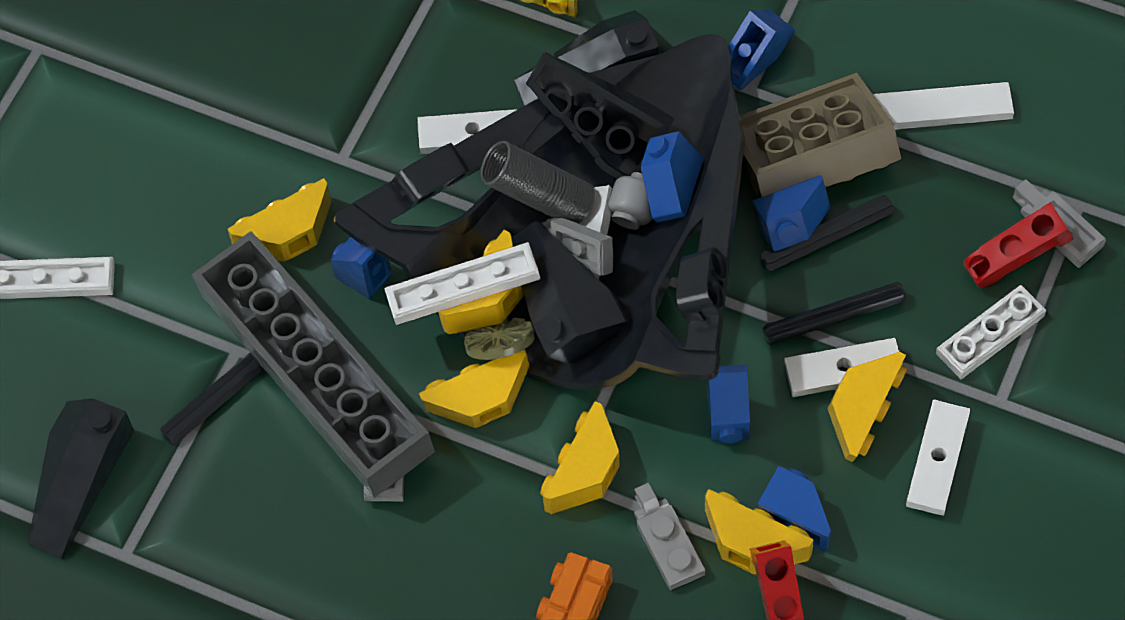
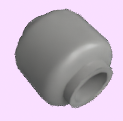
[608,172,652,230]

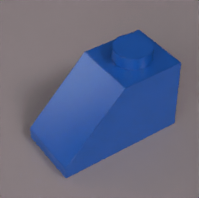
[728,9,796,90]
[641,131,704,222]
[753,175,830,252]
[331,237,392,300]
[707,364,750,444]
[757,466,831,552]

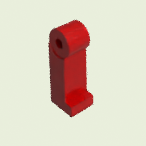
[963,202,1074,288]
[749,540,804,620]

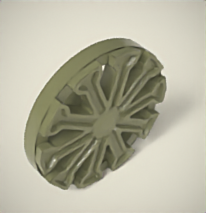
[464,318,535,360]

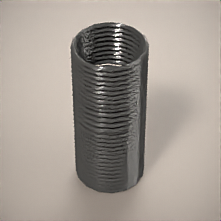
[480,141,595,224]

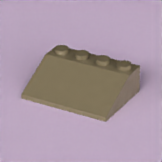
[740,73,901,199]

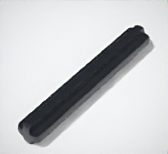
[760,195,894,272]
[763,282,906,345]
[160,353,264,445]

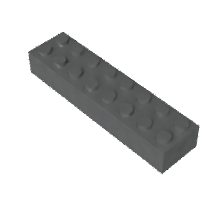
[191,231,435,498]

